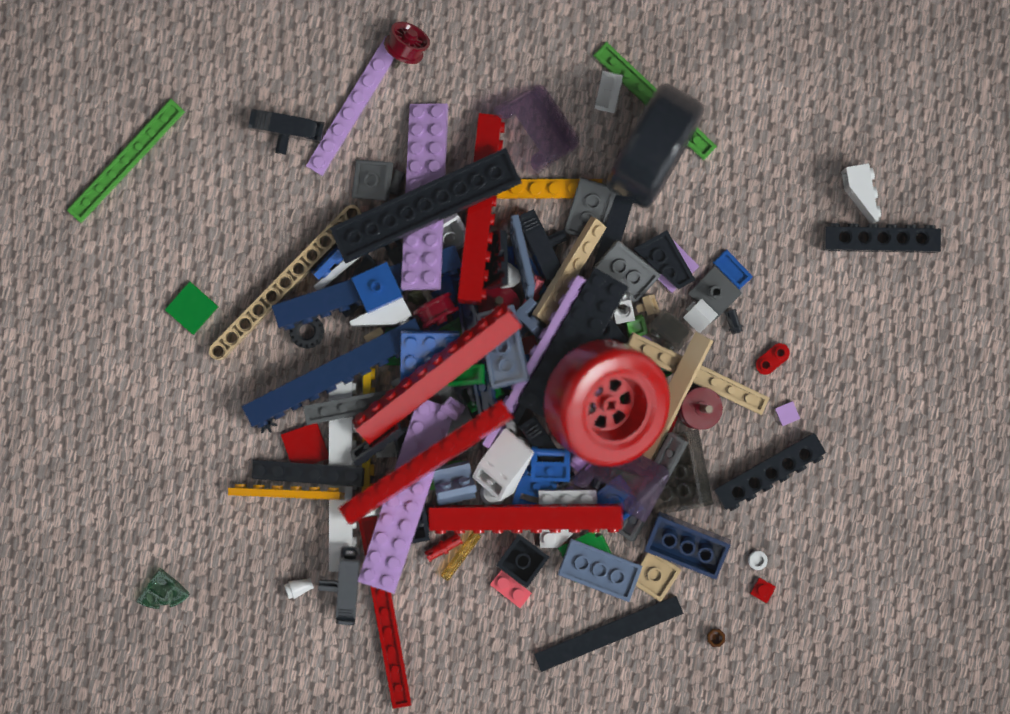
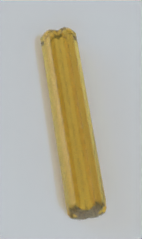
[441,531,481,581]

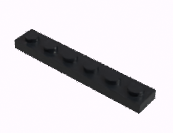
[252,460,365,487]

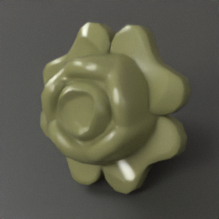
[408,290,426,305]

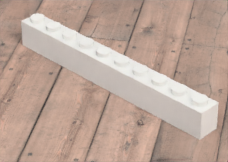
[329,381,357,572]

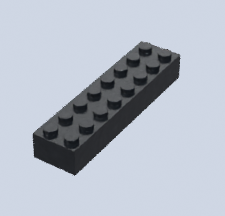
[518,268,629,418]

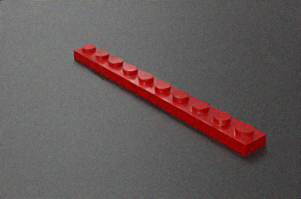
[358,515,412,709]

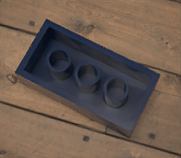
[644,511,731,580]

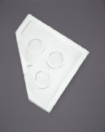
[539,489,597,548]

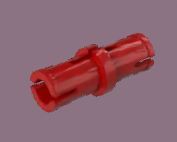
[424,534,463,562]

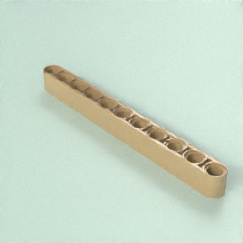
[209,205,361,360]

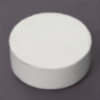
[748,551,768,570]

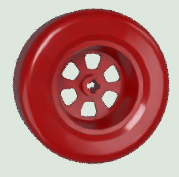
[544,339,670,467]

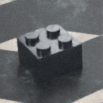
[496,534,550,588]

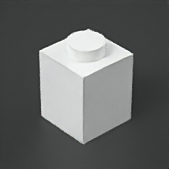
[683,299,718,333]

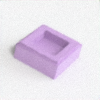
[440,397,466,421]
[775,401,800,426]

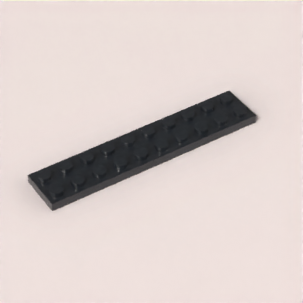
[330,148,522,263]

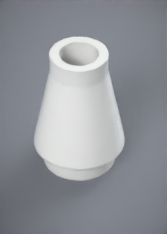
[284,578,314,599]

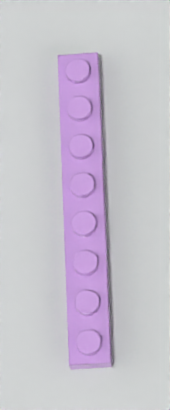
[306,36,394,176]

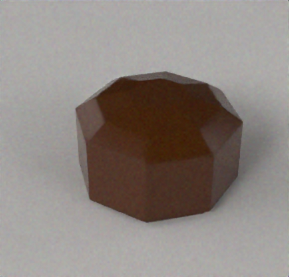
[707,629,725,647]

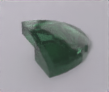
[136,568,190,609]

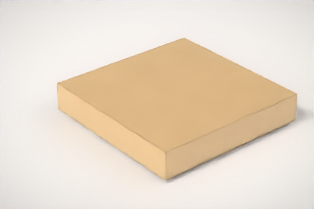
[636,553,681,602]

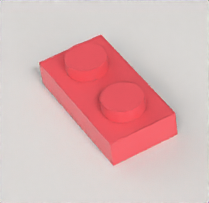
[490,569,532,608]

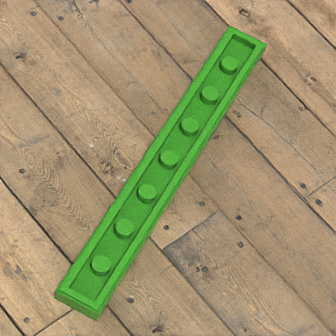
[593,41,717,161]
[67,99,185,223]

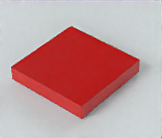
[281,423,329,464]

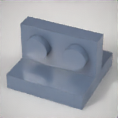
[516,297,544,341]
[433,460,477,506]

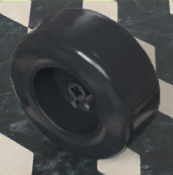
[606,83,705,209]

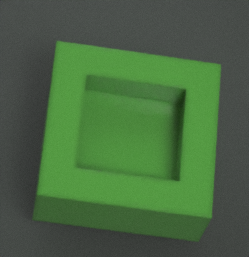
[624,314,648,338]

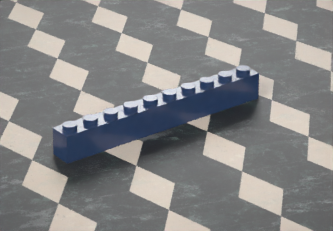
[272,245,462,331]
[241,318,421,429]

